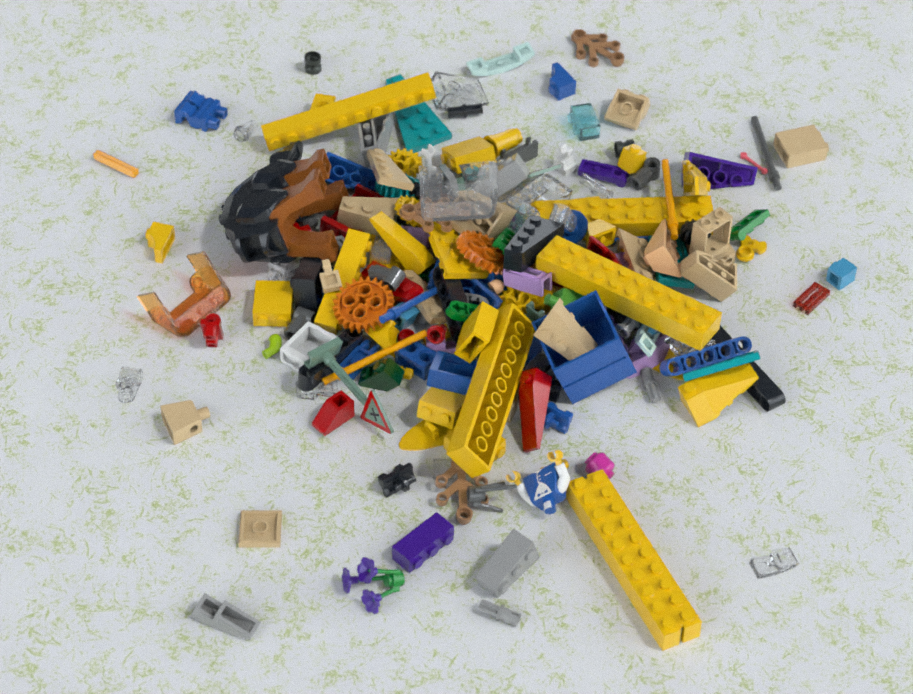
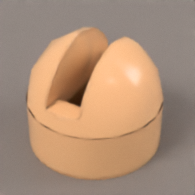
[488,279,504,295]

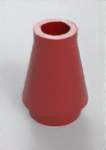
[427,324,447,344]

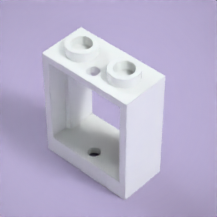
[280,321,337,371]

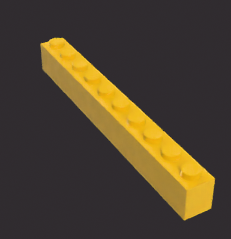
[261,72,436,151]

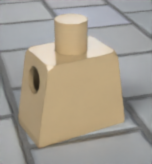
[160,400,210,445]

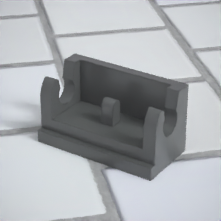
[499,136,538,163]

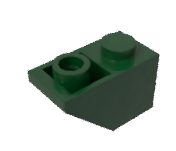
[358,357,405,392]

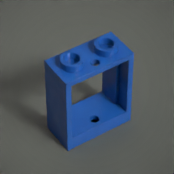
[426,350,478,395]

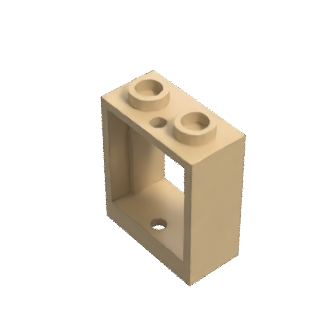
[689,207,733,258]

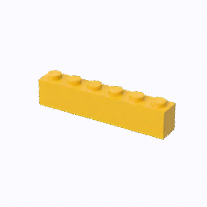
[314,228,373,336]

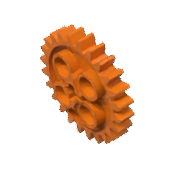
[456,230,504,275]
[332,276,395,334]

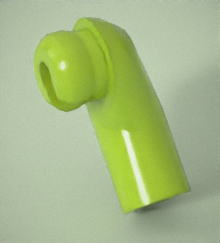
[262,334,282,359]

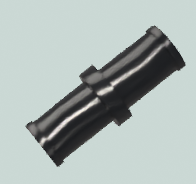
[447,103,483,118]

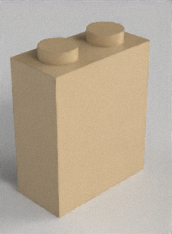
[773,124,829,168]

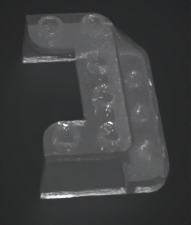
[419,162,499,222]
[495,173,573,234]

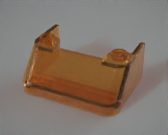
[137,251,231,337]

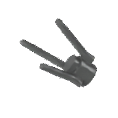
[467,482,517,512]

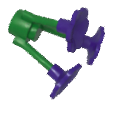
[342,557,405,614]

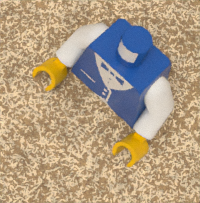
[506,450,570,514]

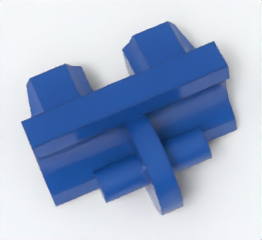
[544,402,573,434]

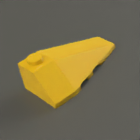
[682,160,710,196]
[369,211,436,276]
[677,363,759,427]

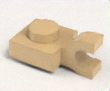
[319,259,342,293]

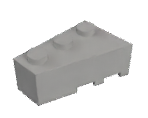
[475,529,540,598]

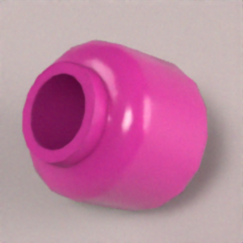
[585,452,615,479]

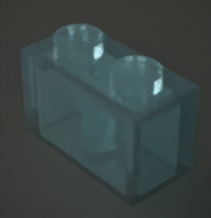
[568,103,600,141]

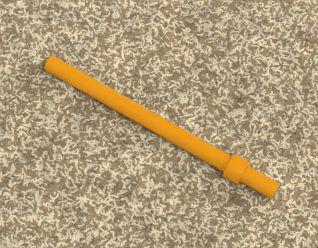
[661,159,679,240]
[321,330,427,385]

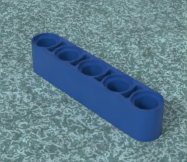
[659,336,752,377]

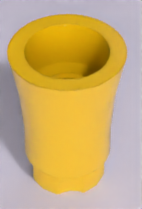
[483,128,523,158]

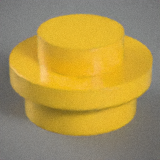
[736,245,754,262]

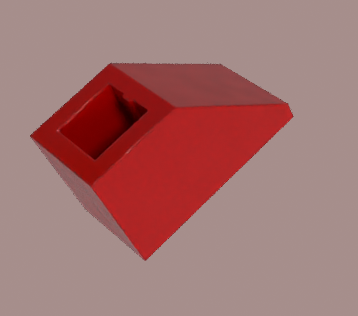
[312,390,355,436]

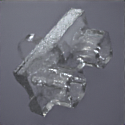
[267,262,296,281]

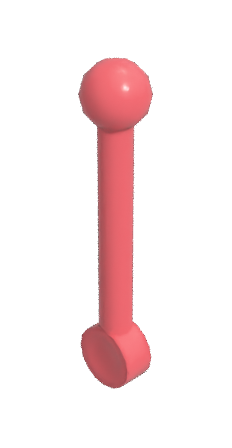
[740,152,768,175]

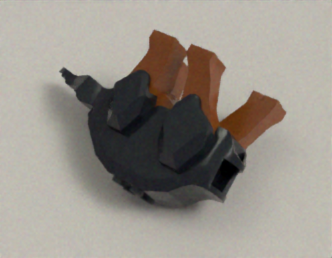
[219,140,350,263]

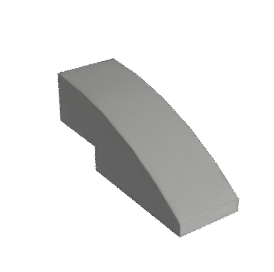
[191,593,261,640]

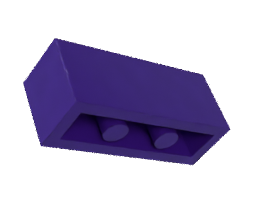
[392,512,454,573]

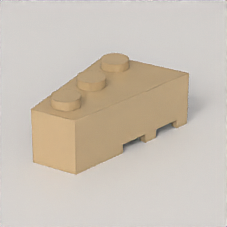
[451,190,517,239]
[681,249,737,302]
[534,298,598,361]

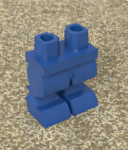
[174,90,228,132]

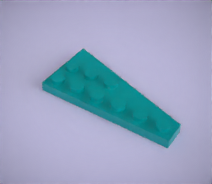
[386,74,452,154]

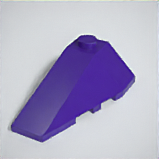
[681,152,758,189]

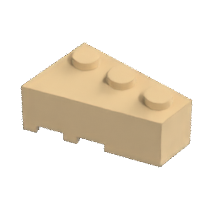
[337,197,398,236]

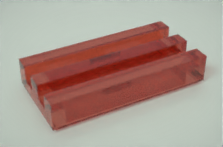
[793,282,830,315]

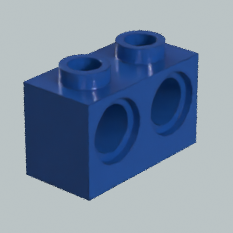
[395,341,437,381]

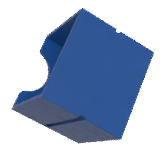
[531,290,637,405]

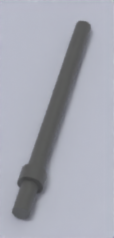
[751,116,782,191]

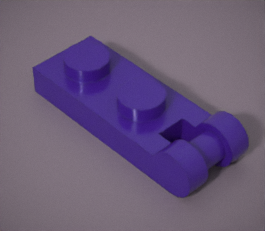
[577,159,629,188]

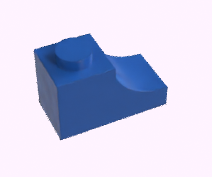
[548,62,576,101]

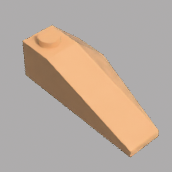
[643,219,682,278]

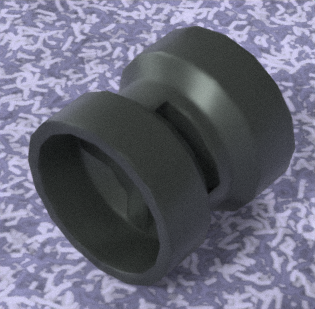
[304,51,321,75]
[614,139,635,158]

